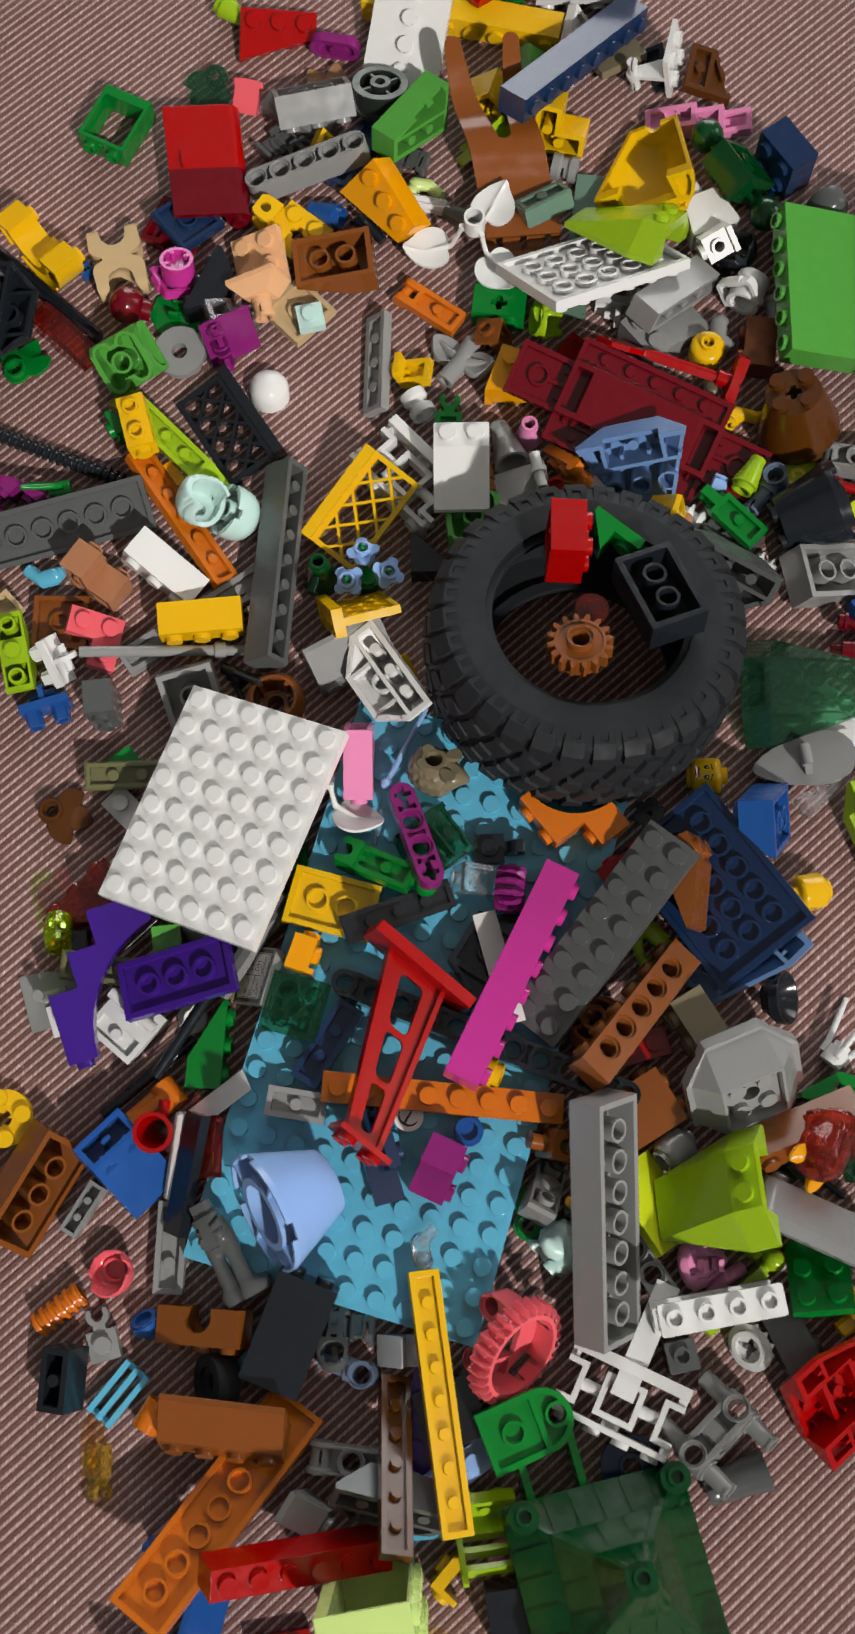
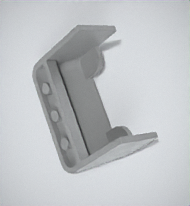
[762,1171,855,1271]

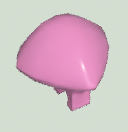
[677,1244,728,1292]

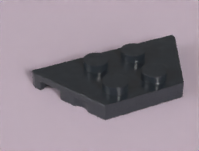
[447,911,518,1006]

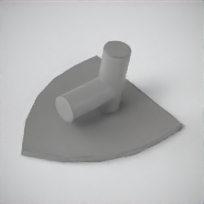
[19,972,77,1034]

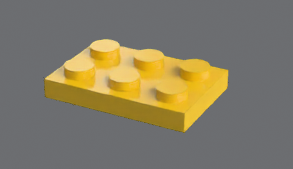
[281,864,383,945]

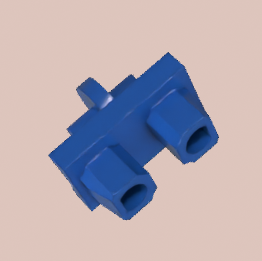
[17,683,74,732]

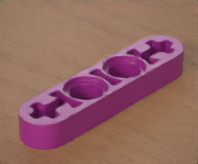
[388,782,444,890]

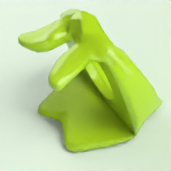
[528,299,563,341]

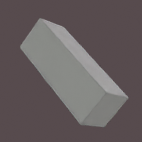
[59,1179,108,1239]

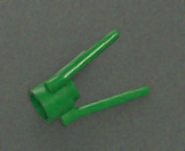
[19,479,73,498]

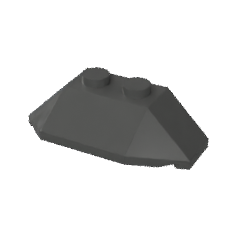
[694,528,784,609]
[327,1462,440,1536]

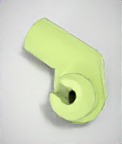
[408,177,446,200]

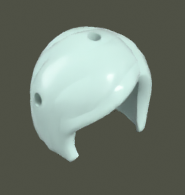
[175,474,230,528]

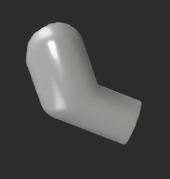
[710,314,736,354]

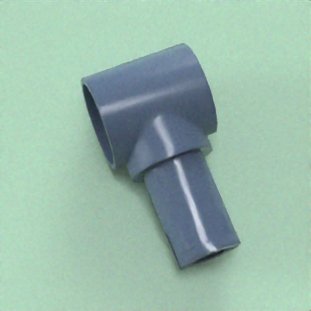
[743,462,790,516]
[317,1350,380,1390]

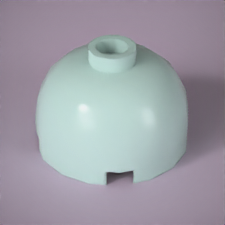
[210,484,261,541]

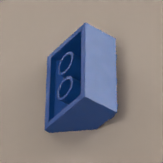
[733,783,791,858]

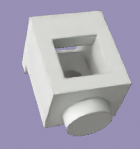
[695,221,741,265]

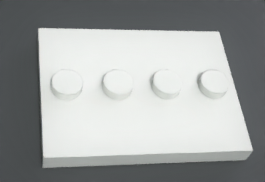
[363,0,453,88]

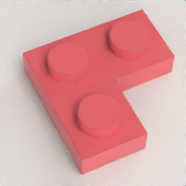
[64,604,126,675]

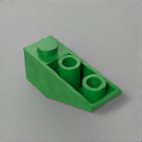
[184,1000,236,1091]

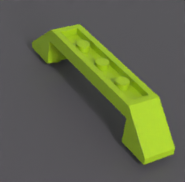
[107,389,230,486]

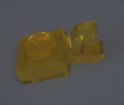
[83,1442,113,1501]

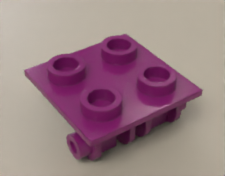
[198,304,261,372]

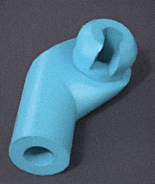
[23,564,66,589]

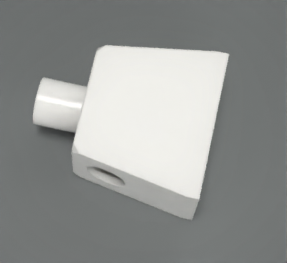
[686,182,740,250]

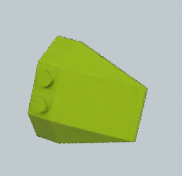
[564,203,690,266]
[654,1124,782,1253]

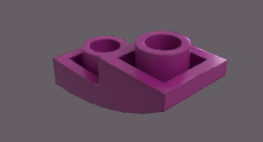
[0,475,47,505]

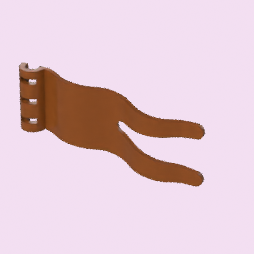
[444,32,561,257]

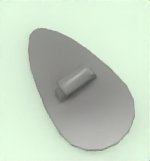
[753,730,855,785]

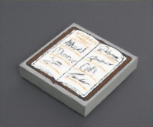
[233,947,286,1008]

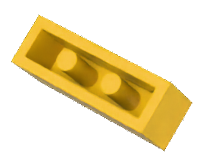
[156,595,245,645]

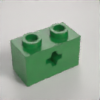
[471,283,527,332]

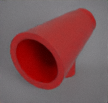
[132,1099,174,1153]

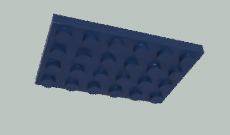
[618,782,817,992]

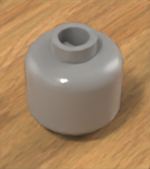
[653,1127,698,1172]

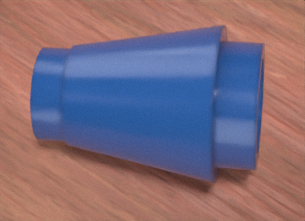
[307,201,347,230]

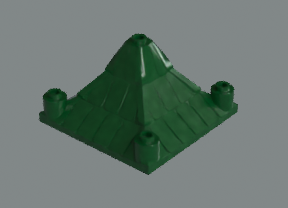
[498,1460,730,1634]

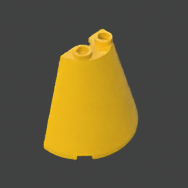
[594,114,696,211]

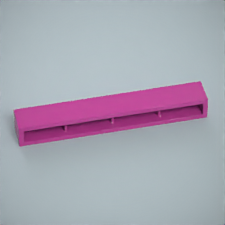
[443,859,580,1092]

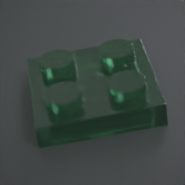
[258,970,331,1043]

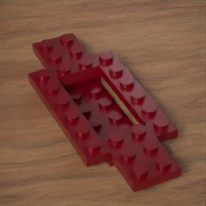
[502,336,773,506]

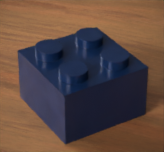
[754,116,819,201]

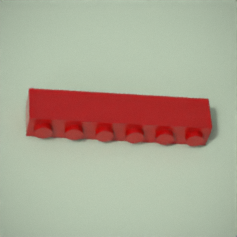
[197,1524,393,1604]

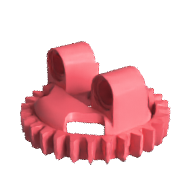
[462,1288,562,1405]

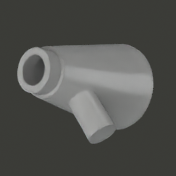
[491,420,530,474]

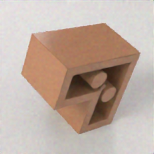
[59,538,134,613]

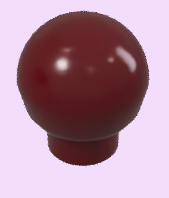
[108,286,153,324]

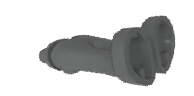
[189,1198,274,1309]

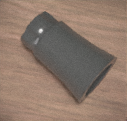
[702,1447,776,1507]

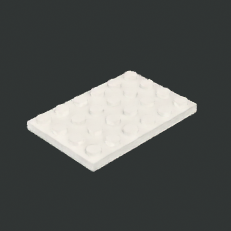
[496,236,691,313]

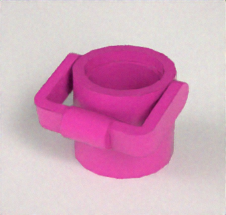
[149,247,196,300]

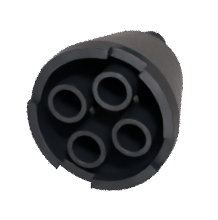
[765,460,855,550]

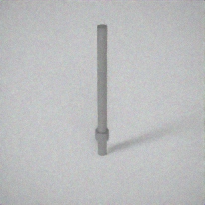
[79,642,245,659]

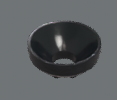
[759,971,798,1025]

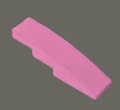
[645,102,752,139]

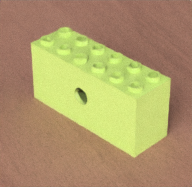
[313,1558,429,1634]

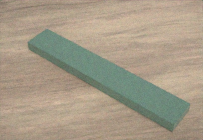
[562,174,603,319]

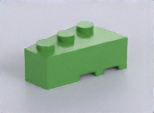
[372,70,449,163]

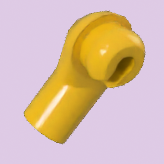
[725,406,760,431]

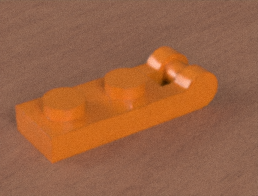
[392,277,467,337]
[543,444,595,489]

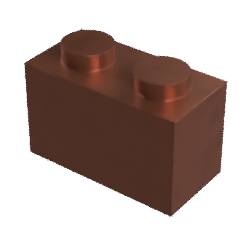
[735,315,778,380]

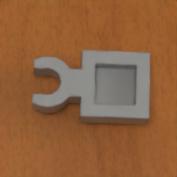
[85,1306,123,1365]

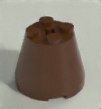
[757,368,840,465]

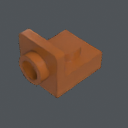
[473,318,514,356]

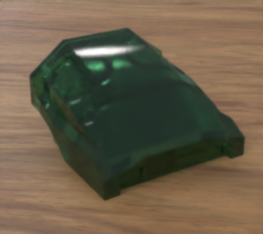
[393,801,478,878]

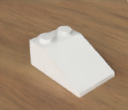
[433,422,490,513]

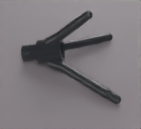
[220,663,263,700]

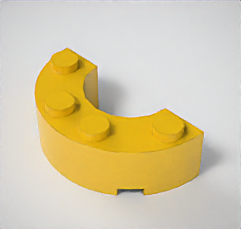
[0,199,85,291]

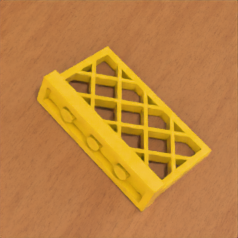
[301,443,421,569]
[315,591,402,639]

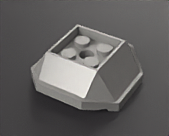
[681,1017,804,1134]

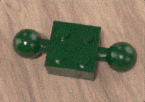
[690,118,781,232]

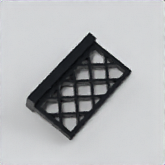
[175,364,288,485]

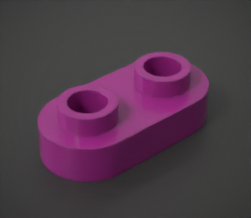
[309,31,361,61]

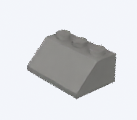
[271,76,357,134]
[302,618,392,696]

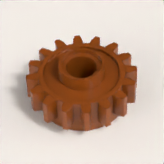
[546,613,614,677]

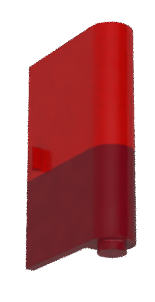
[162,104,252,229]

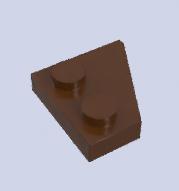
[681,42,731,106]

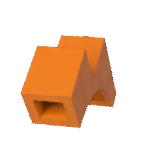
[518,791,630,851]

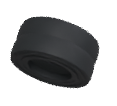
[194,1352,241,1402]

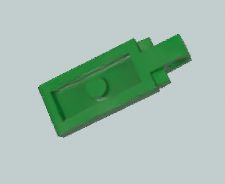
[698,484,768,551]

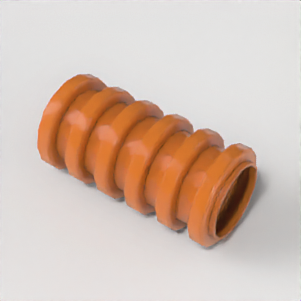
[30,1282,88,1337]

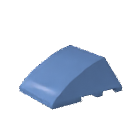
[575,416,686,502]

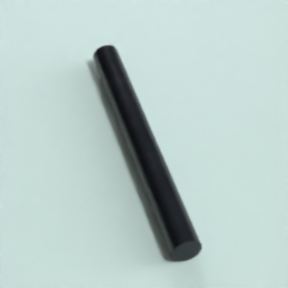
[99,1035,197,1119]

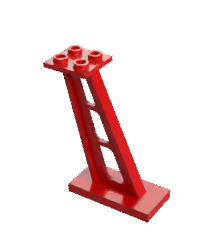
[328,919,477,1167]

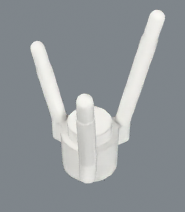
[819,997,855,1071]

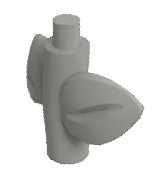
[431,331,495,388]

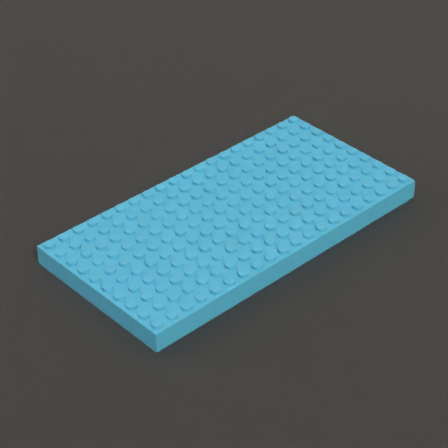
[182,700,627,1347]

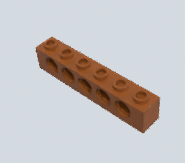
[568,938,701,1092]

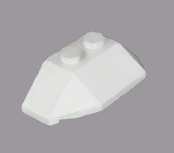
[345,620,433,721]

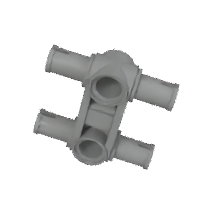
[660,1369,780,1501]

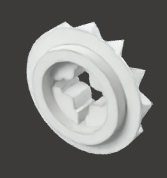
[728,1323,775,1372]

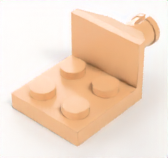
[225,223,291,323]

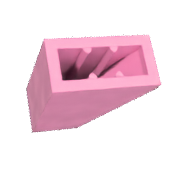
[343,723,375,805]

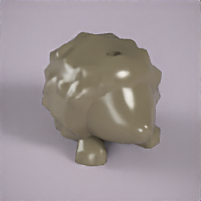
[407,744,470,798]

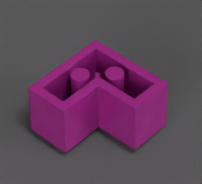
[408,1131,471,1206]

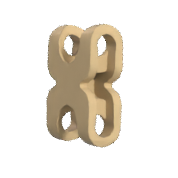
[86,223,152,303]

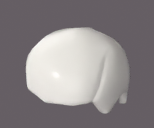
[249,370,290,413]

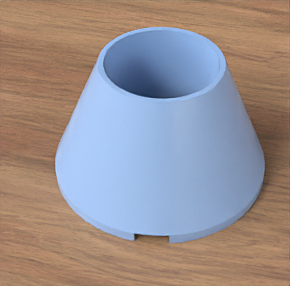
[231,1150,345,1273]

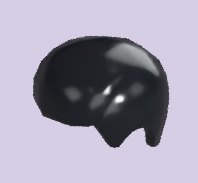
[718,231,758,272]

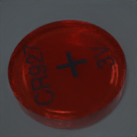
[574,593,609,624]

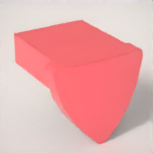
[232,77,264,116]

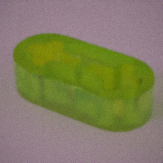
[44,910,73,956]

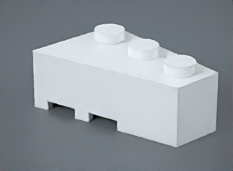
[120,526,210,601]

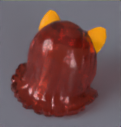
[788,1107,855,1194]

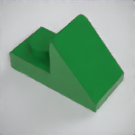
[592,506,646,560]

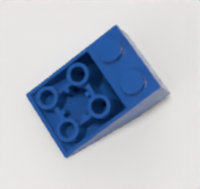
[72,1108,168,1220]

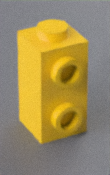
[115,392,160,459]

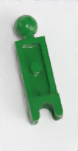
[334,835,437,897]

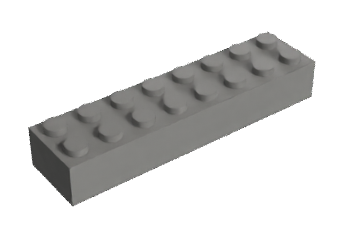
[568,1088,641,1354]

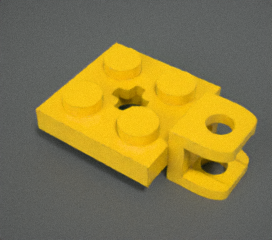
[252,194,334,266]

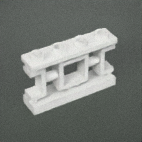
[349,414,435,538]
[647,1279,789,1338]
[551,1345,694,1466]

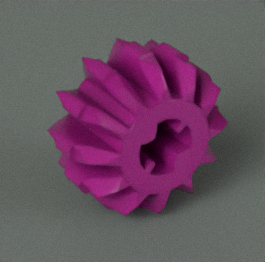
[494,863,527,914]

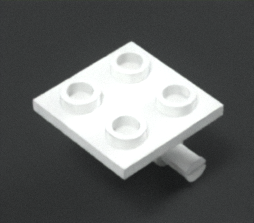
[626,19,685,98]
[494,451,549,505]

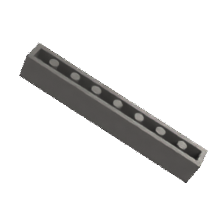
[243,456,308,673]

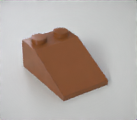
[291,226,379,294]
[673,831,712,933]

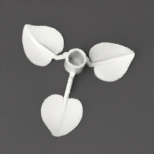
[402,179,515,289]
[326,774,384,833]

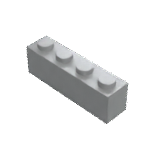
[625,255,720,334]

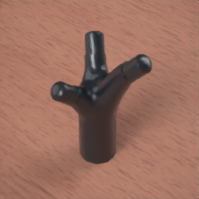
[350,212,387,245]

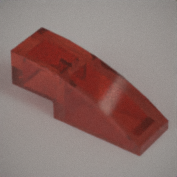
[33,301,95,372]

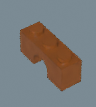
[155,1303,253,1355]

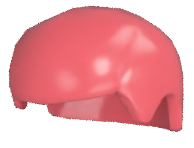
[87,1249,134,1298]

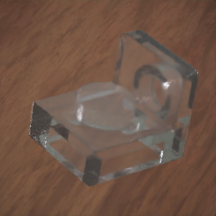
[449,861,497,897]

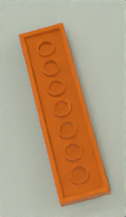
[109,1391,324,1634]

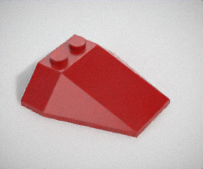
[779,1337,855,1471]

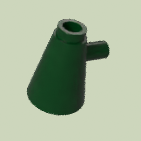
[303,553,337,596]

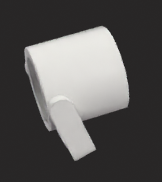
[716,267,770,315]

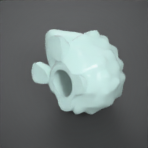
[527,1218,573,1278]

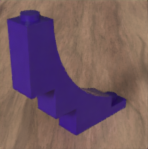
[48,902,153,1070]

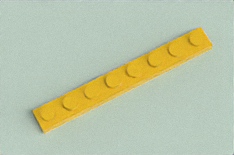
[406,1268,475,1541]

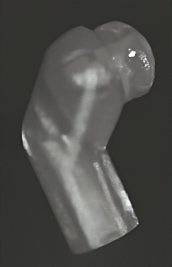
[411,1221,440,1270]

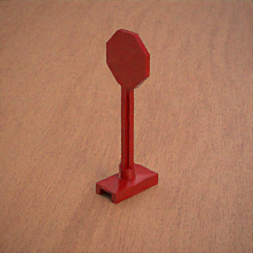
[596,333,751,404]

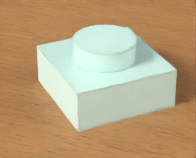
[295,301,326,335]

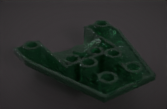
[741,639,855,749]

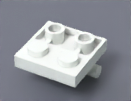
[97,987,169,1066]

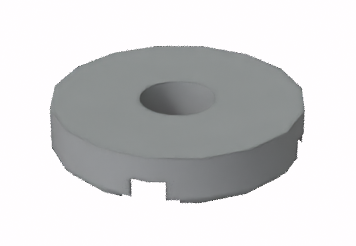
[156,326,207,379]

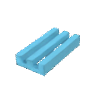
[86,1358,151,1429]

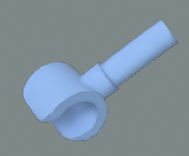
[710,473,728,493]

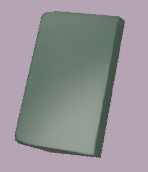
[515,180,574,228]

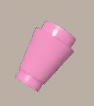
[515,416,541,450]

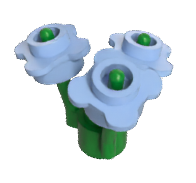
[334,537,404,595]

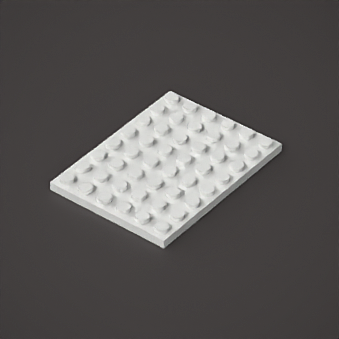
[98,685,349,953]

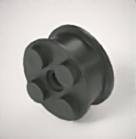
[352,66,409,124]

